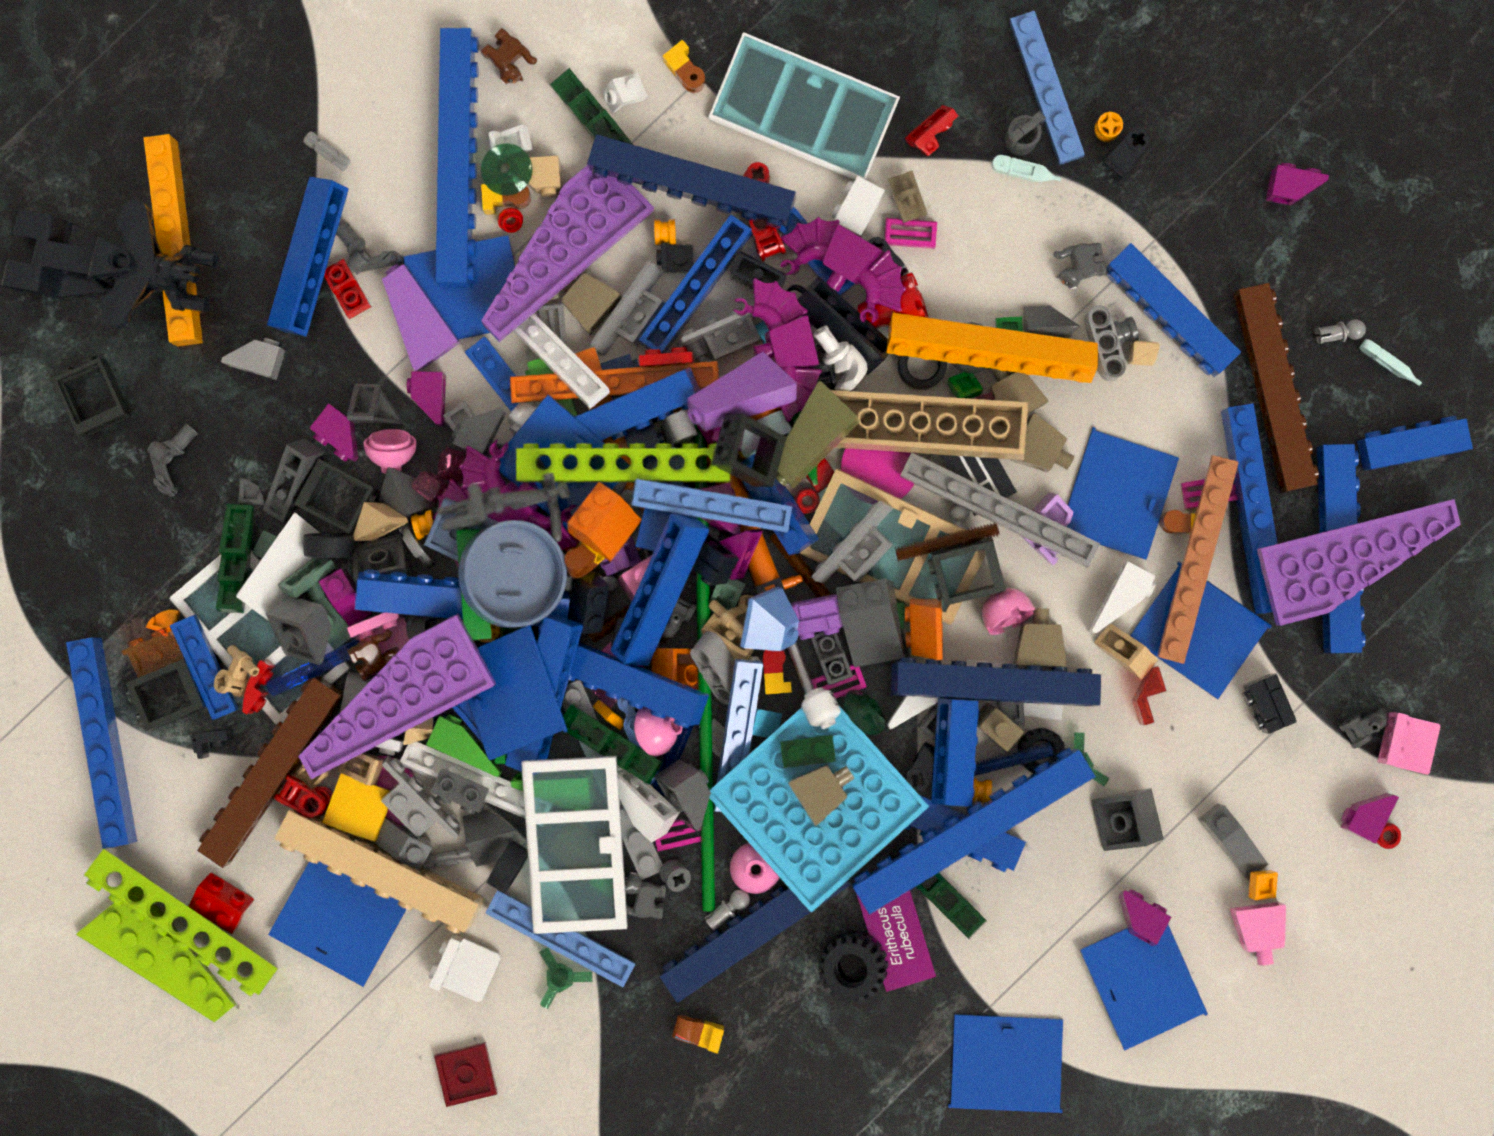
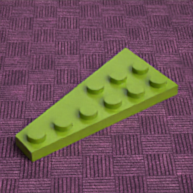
[76,887,237,1022]

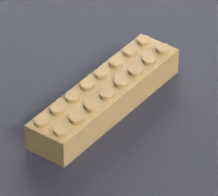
[831,390,1028,460]
[274,809,485,934]

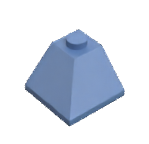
[740,586,799,651]

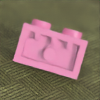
[347,612,409,675]
[1377,712,1440,775]

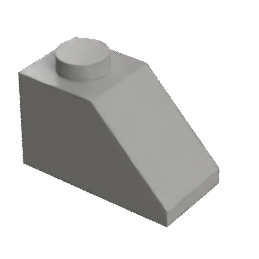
[221,338,285,380]

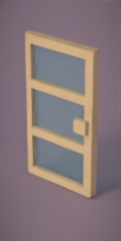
[800,468,986,625]

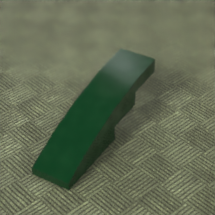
[549,68,633,145]
[216,504,254,613]
[563,704,663,785]
[916,873,987,939]

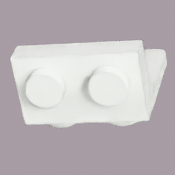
[428,934,501,1002]

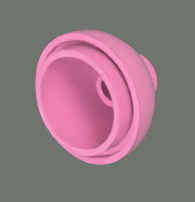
[364,429,417,474]
[634,706,682,756]
[730,842,780,894]

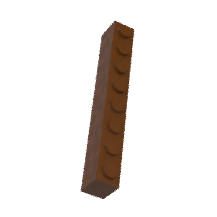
[1233,283,1319,493]
[197,676,344,868]

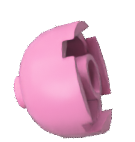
[982,588,1035,635]

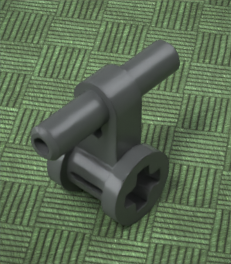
[660,597,697,643]
[1339,708,1388,749]

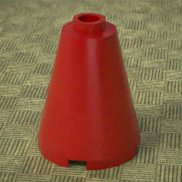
[857,272,929,328]

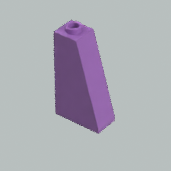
[382,264,461,371]
[687,352,797,431]

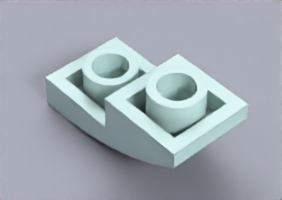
[741,410,792,458]

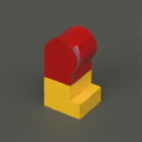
[763,650,792,694]

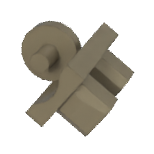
[888,170,928,223]

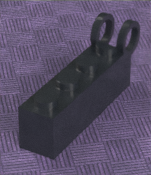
[786,276,889,375]

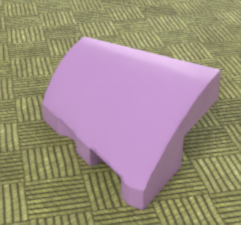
[1020,492,1074,565]

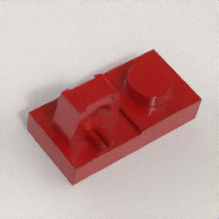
[904,105,958,156]

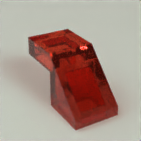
[1132,666,1167,725]

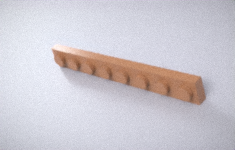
[1157,455,1239,664]

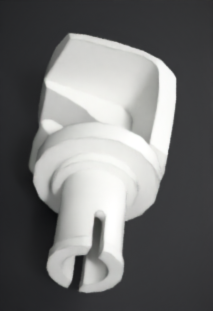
[813,326,867,391]

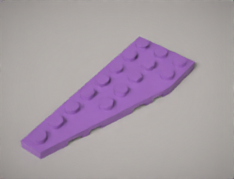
[481,165,654,342]
[1257,499,1461,626]
[299,614,496,779]

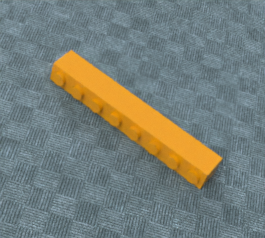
[144,134,203,347]
[886,313,1098,383]

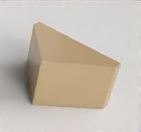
[353,502,408,541]
[338,752,384,786]

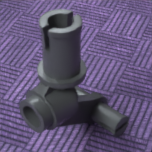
[336,222,404,275]
[147,423,198,497]

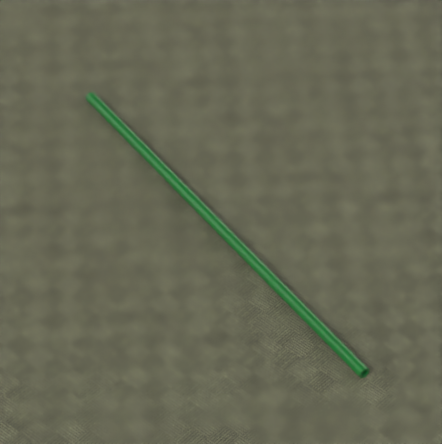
[693,389,715,912]

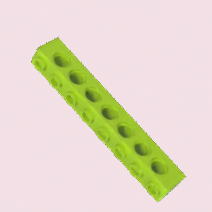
[516,444,730,482]
[84,849,278,997]

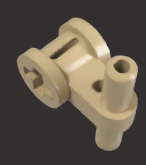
[709,595,754,638]
[214,645,259,697]

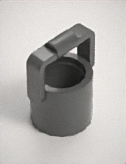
[1004,111,1046,155]

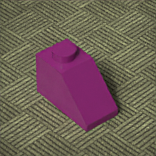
[407,371,446,427]
[719,529,763,580]
[319,568,373,626]
[1341,793,1399,844]

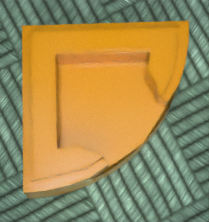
[146,610,181,636]
[593,700,624,730]

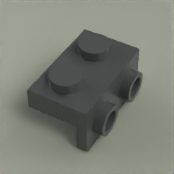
[431,769,489,814]

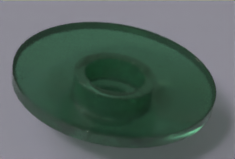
[481,143,533,196]
[843,690,885,735]

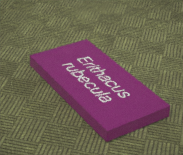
[856,890,936,992]

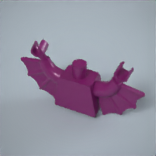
[780,217,906,323]
[733,278,822,422]
[459,439,577,551]

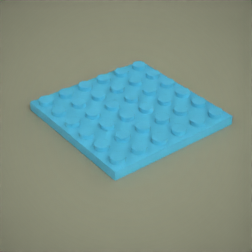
[709,689,929,912]

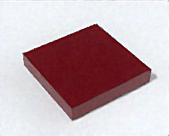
[434,1042,498,1107]

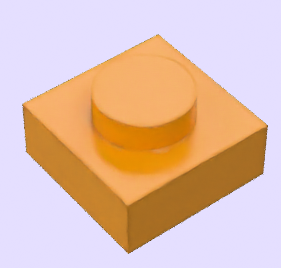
[1249,870,1278,900]

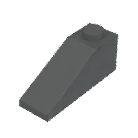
[263,438,325,523]
[1198,803,1268,881]

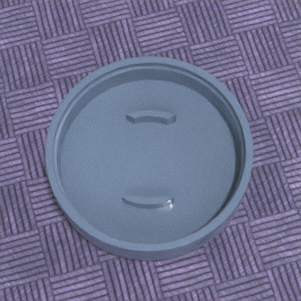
[458,520,567,627]

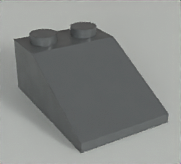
[836,578,905,667]

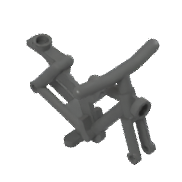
[437,459,570,542]

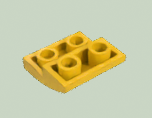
[322,773,390,841]

